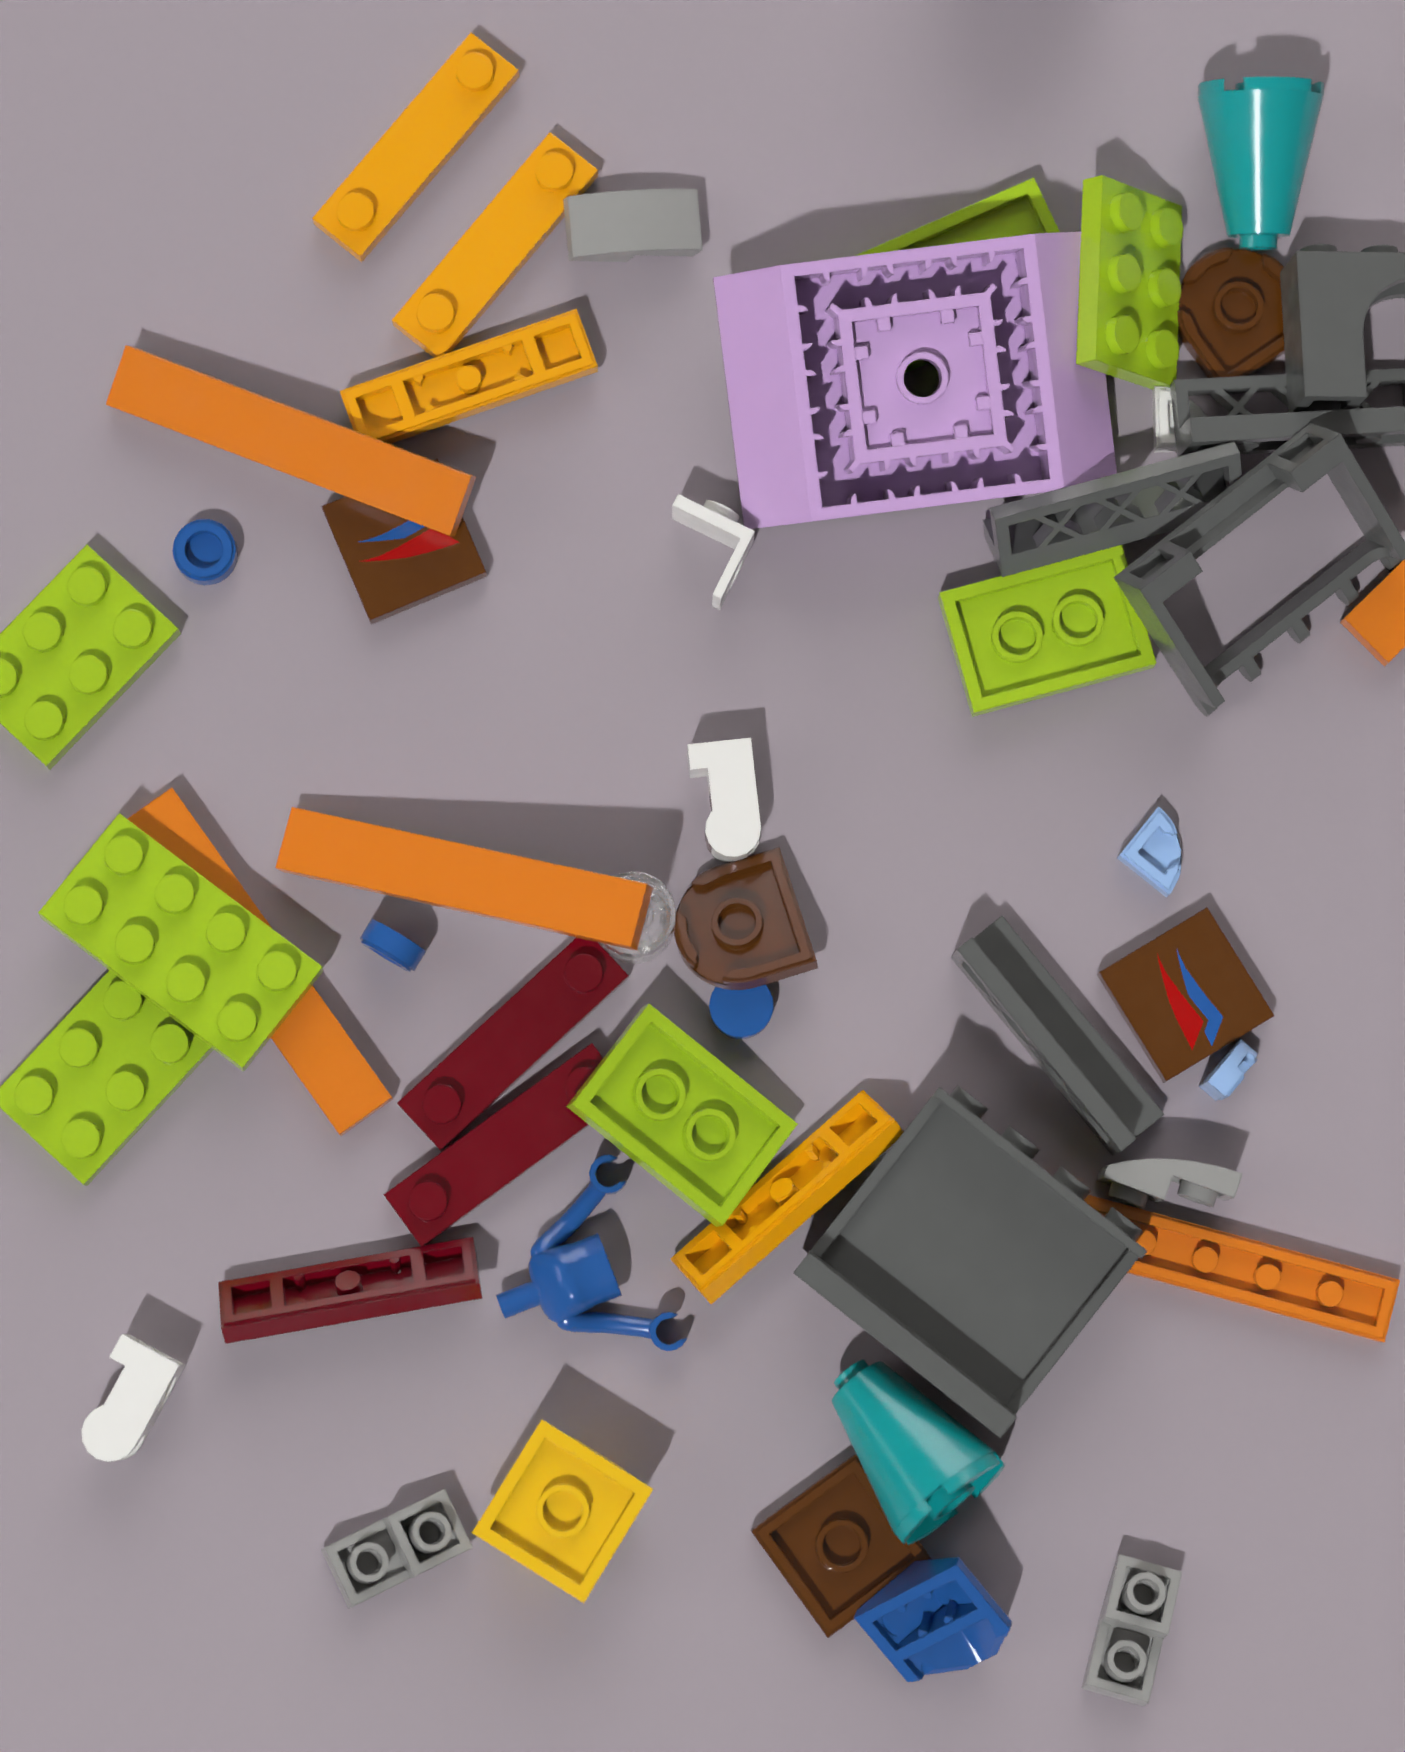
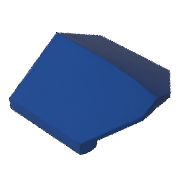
[854,1557,1012,1682]

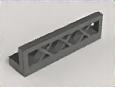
[1170,368,1405,457]
[983,442,1242,577]
[951,916,1164,1156]

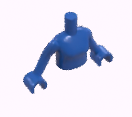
[496,1155,687,1351]

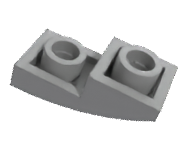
[563,189,703,262]
[1096,1158,1243,1209]
[321,1489,473,1609]
[1081,1554,1182,1706]

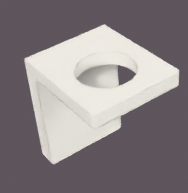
[672,494,755,610]

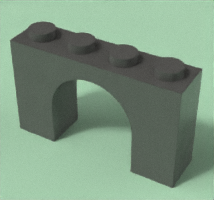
[1280,244,1405,412]

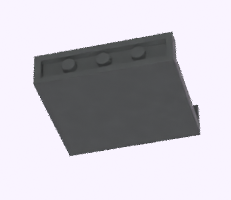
[793,1085,1148,1438]

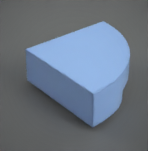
[1117,806,1181,898]
[1199,1038,1258,1101]

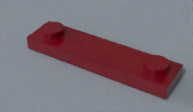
[397,937,629,1151]
[383,1043,603,1247]
[218,1237,482,1344]

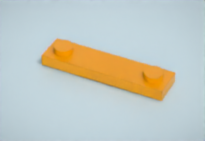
[312,33,520,263]
[392,132,598,358]
[340,309,598,444]
[671,1090,904,1305]

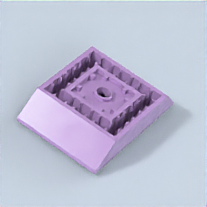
[713,231,1117,529]

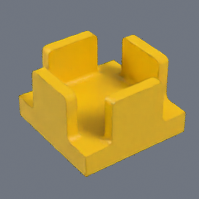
[472,1419,654,1603]

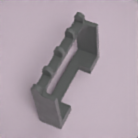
[1114,423,1405,717]

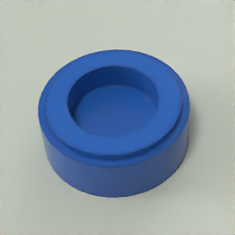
[173,519,238,585]
[360,919,426,972]
[709,985,773,1039]

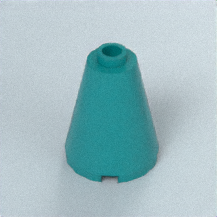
[1198,76,1324,250]
[831,1359,1005,1545]

